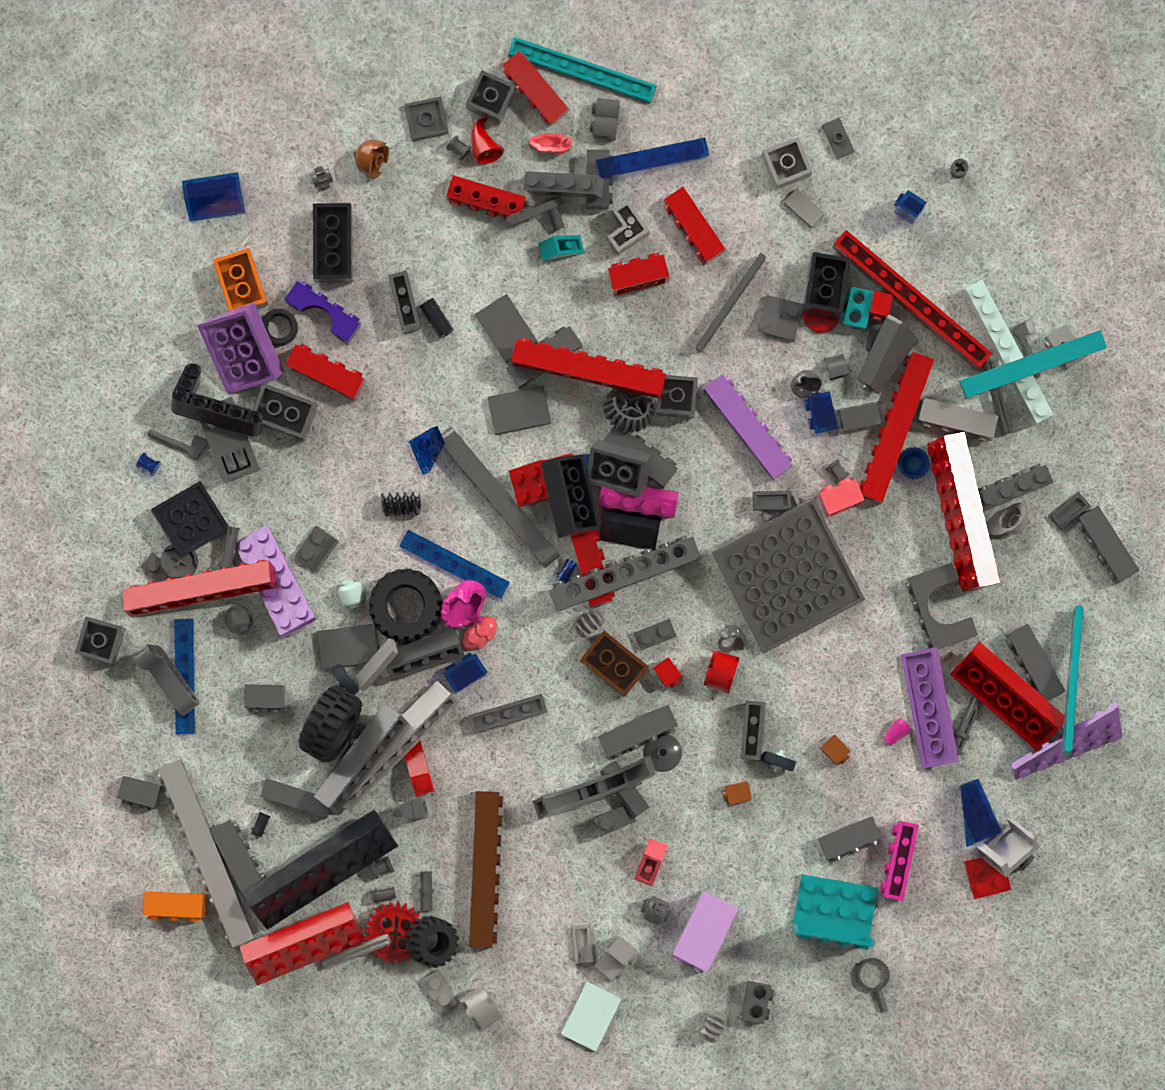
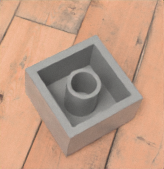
[762,137,813,190]

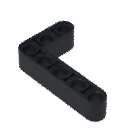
[171,363,263,437]

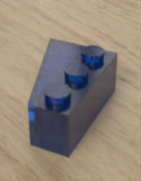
[960,778,1003,847]

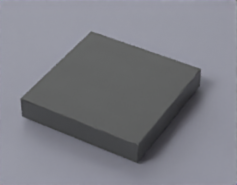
[404,96,449,141]

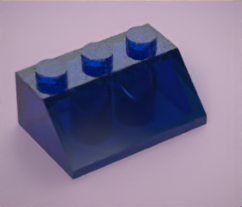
[182,172,246,222]

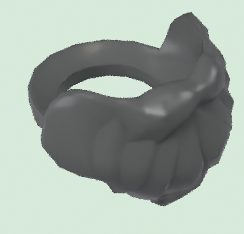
[717,625,745,652]

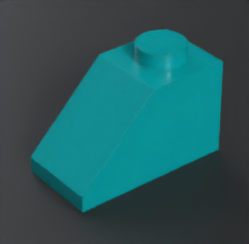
[538,235,584,261]

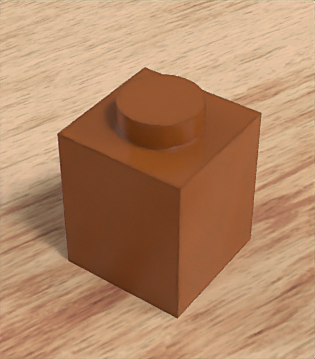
[820,734,851,765]
[722,781,752,805]

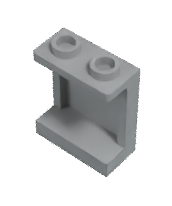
[976,817,1040,878]

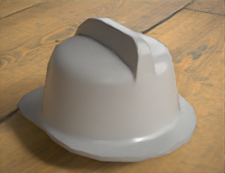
[986,503,1030,536]

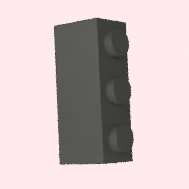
[586,149,613,209]
[388,270,421,334]
[741,700,767,761]
[818,816,881,862]

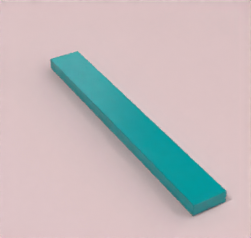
[508,37,657,104]
[959,330,1107,399]
[1061,605,1084,758]

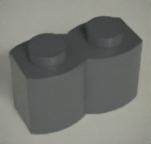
[590,98,620,140]

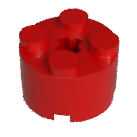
[703,651,740,694]

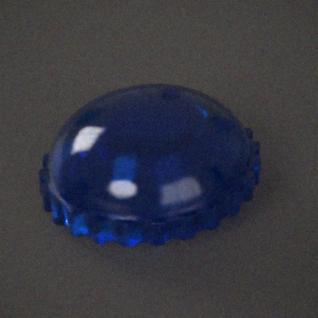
[897,447,931,480]

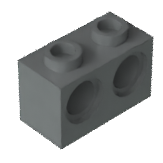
[740,980,774,1024]

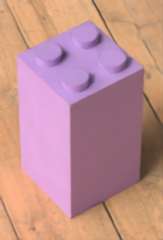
[672,891,739,973]

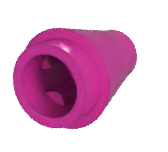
[883,718,912,746]

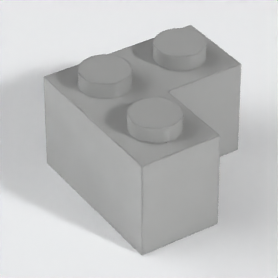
[607,200,650,256]
[594,935,637,980]

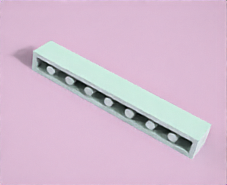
[963,280,1054,426]

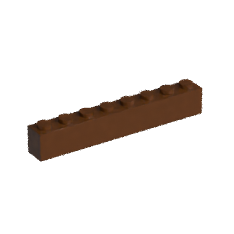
[469,791,503,948]

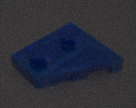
[409,426,445,475]

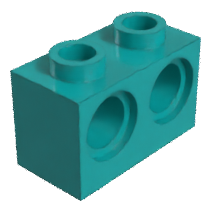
[840,287,874,331]

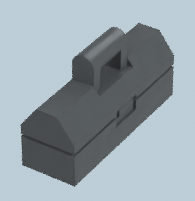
[392,797,429,820]

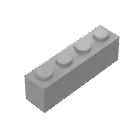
[917,398,999,442]

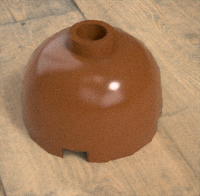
[354,139,389,179]

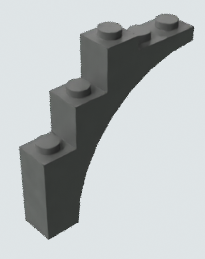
[532,756,656,819]

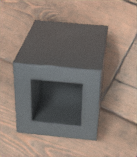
[824,354,849,380]

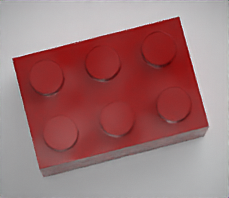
[608,253,669,296]

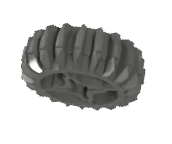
[603,388,655,433]

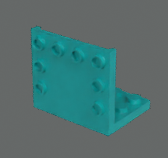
[792,874,878,950]

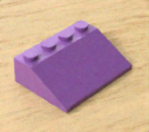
[197,303,284,394]

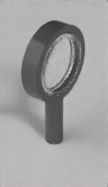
[856,958,890,1013]

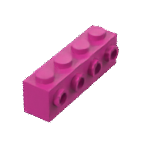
[599,487,679,519]
[880,821,919,901]

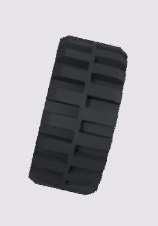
[368,568,443,643]
[298,686,363,763]

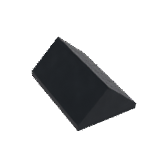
[599,508,661,550]

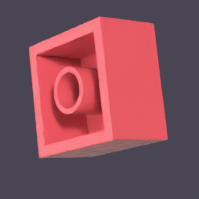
[817,478,864,518]

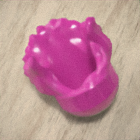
[441,580,486,628]

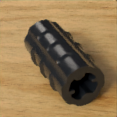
[420,298,454,339]

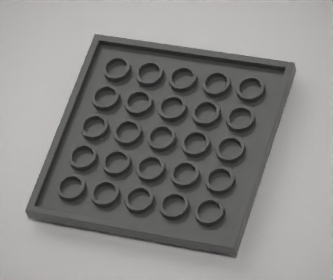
[711,498,865,654]

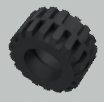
[405,916,459,968]

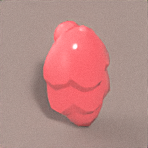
[529,133,572,156]
[461,616,497,651]

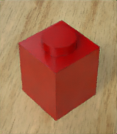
[869,291,893,322]
[653,657,682,688]

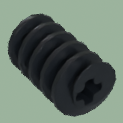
[381,491,421,517]

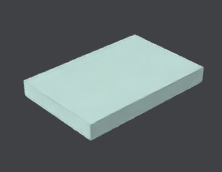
[561,982,621,1051]

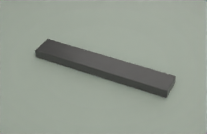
[696,252,766,352]

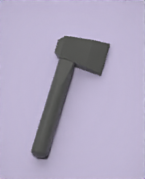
[1012,318,1041,379]
[147,429,208,459]

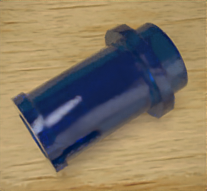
[556,559,577,584]

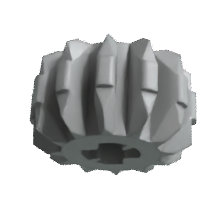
[573,607,606,638]
[699,1009,728,1044]

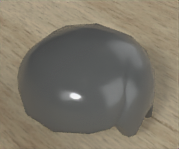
[791,370,822,397]

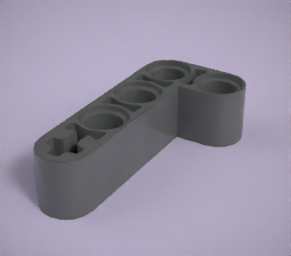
[133,644,200,716]

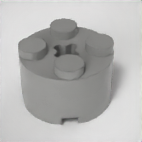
[459,985,502,1032]

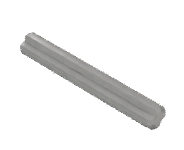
[321,934,391,969]

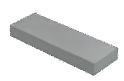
[356,638,398,692]

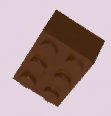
[580,631,649,698]

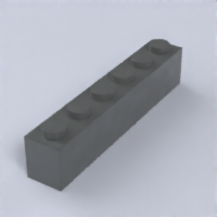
[313,704,408,815]

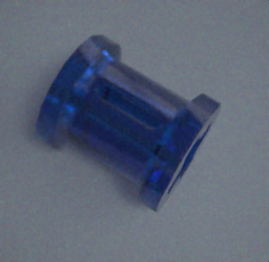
[136,452,161,476]

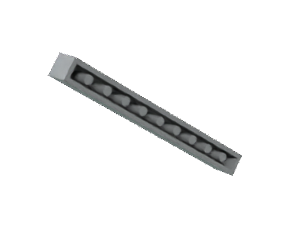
[157,759,256,948]

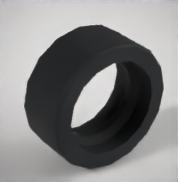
[262,309,298,346]

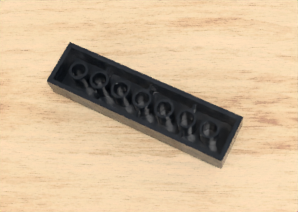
[243,809,398,930]

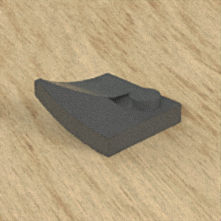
[758,295,803,341]

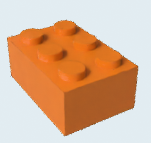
[213,248,269,311]
[143,891,207,922]

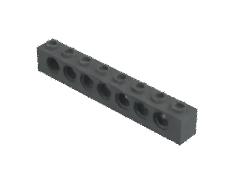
[549,536,701,612]

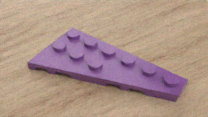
[1011,701,1122,780]

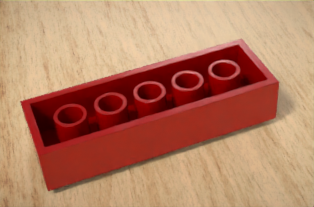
[949,641,1065,751]
[240,902,365,986]

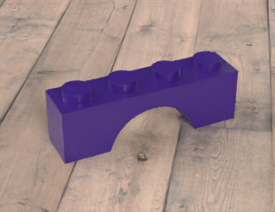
[284,281,361,344]

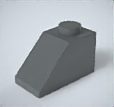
[594,806,636,836]

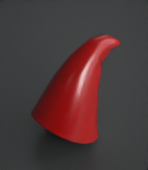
[471,118,505,165]

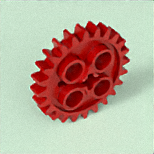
[364,901,422,965]

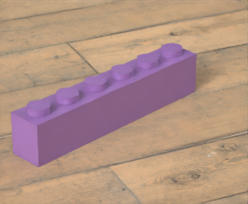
[703,375,792,481]

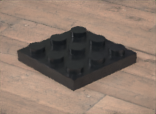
[151,481,228,559]

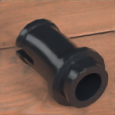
[251,812,271,838]

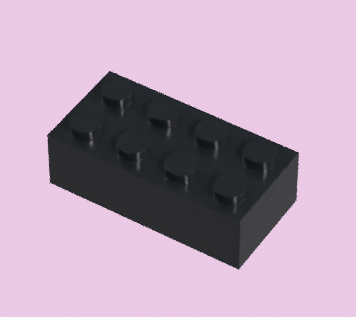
[313,203,353,283]
[540,454,601,538]

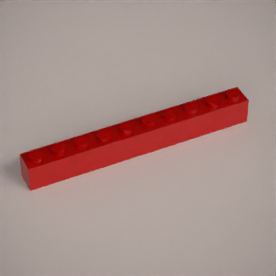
[832,230,992,371]

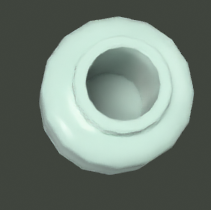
[338,579,366,609]

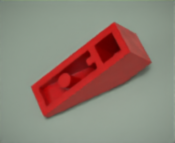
[405,740,435,797]

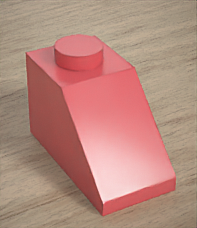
[634,839,668,886]

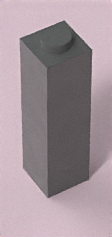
[260,778,333,818]

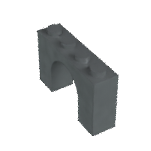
[905,563,978,649]

